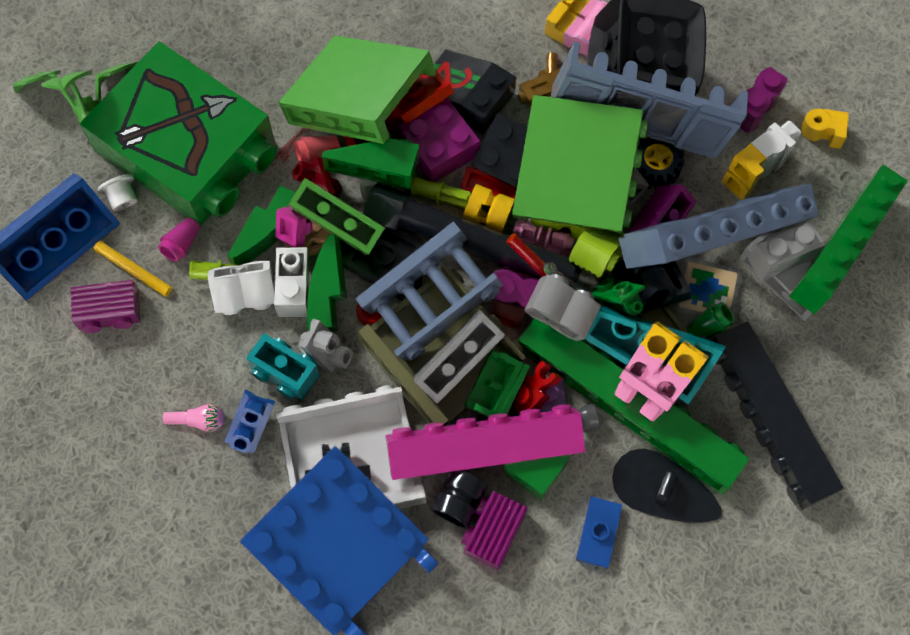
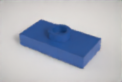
[576,496,622,569]

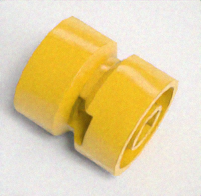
[462,184,515,233]

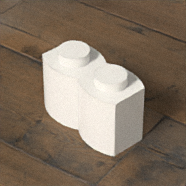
[208,261,275,315]

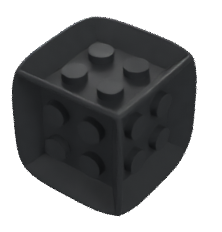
[588,0,706,113]

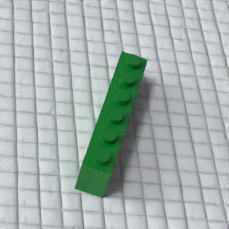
[788,164,908,315]

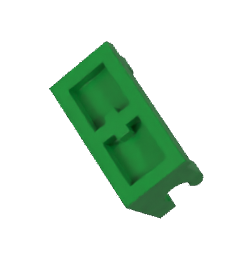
[464,350,530,418]

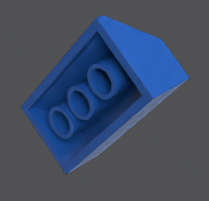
[0,173,120,301]

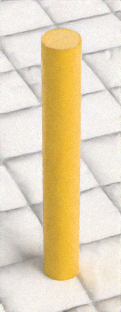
[94,241,173,297]

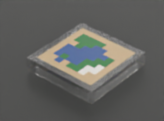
[672,257,743,328]

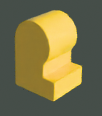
[801,109,849,149]

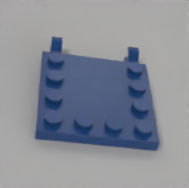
[239,445,439,635]

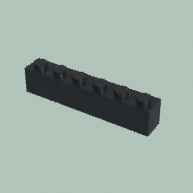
[712,321,844,510]

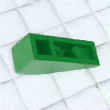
[322,138,420,190]

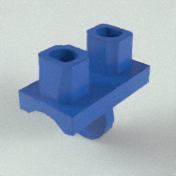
[224,390,275,453]

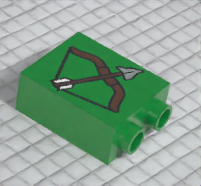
[79,41,277,227]

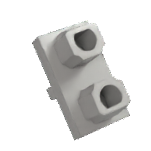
[299,319,353,373]

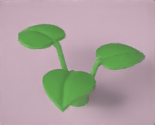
[12,62,138,123]

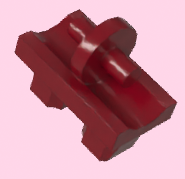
[292,157,342,198]

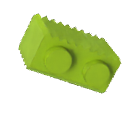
[569,228,626,277]

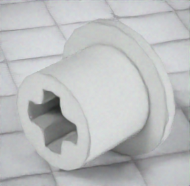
[97,174,138,211]

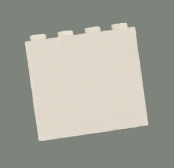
[276,385,426,509]

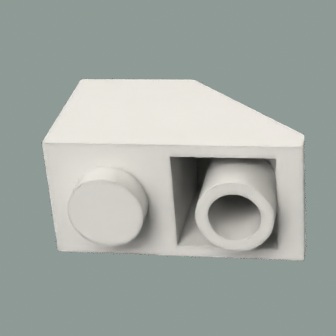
[274,247,310,317]

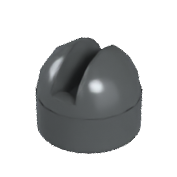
[578,404,599,430]

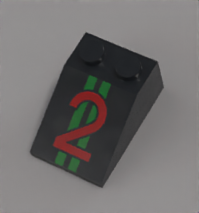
[434,49,517,134]

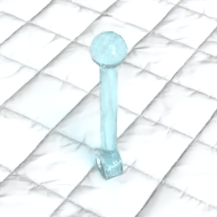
[544,262,592,294]

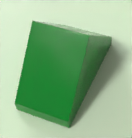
[503,454,570,501]

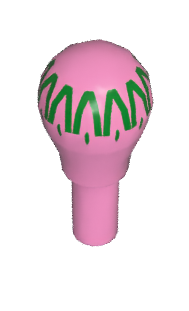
[163,404,225,432]

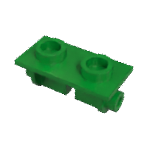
[589,278,645,315]

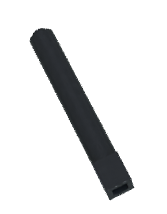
[363,182,582,286]

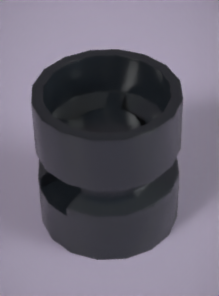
[431,470,488,529]

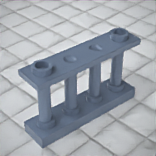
[356,221,503,362]

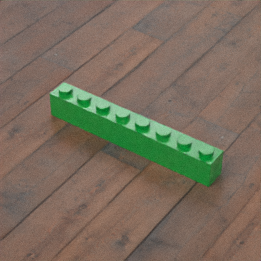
[518,319,750,495]

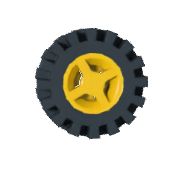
[637,137,685,190]

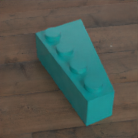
[585,306,726,404]

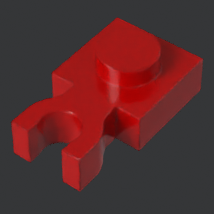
[512,361,562,414]

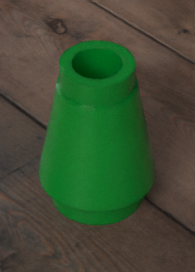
[687,302,735,339]

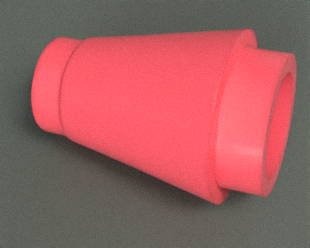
[294,135,340,164]

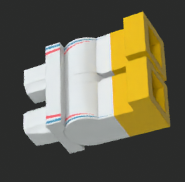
[722,121,801,200]

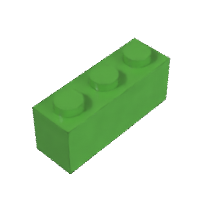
[288,178,385,255]

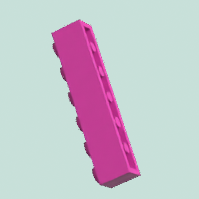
[385,405,585,480]

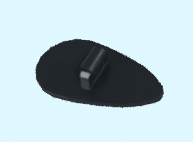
[612,448,722,523]

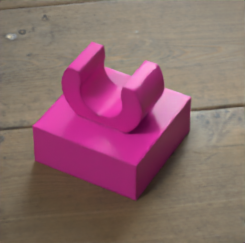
[275,207,313,247]

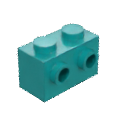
[246,333,320,401]

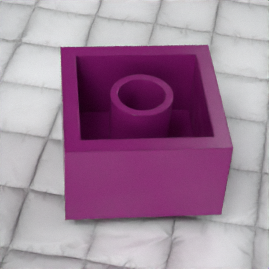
[398,98,480,182]

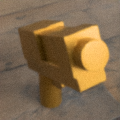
[517,53,561,107]

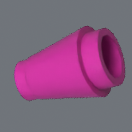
[158,217,200,262]

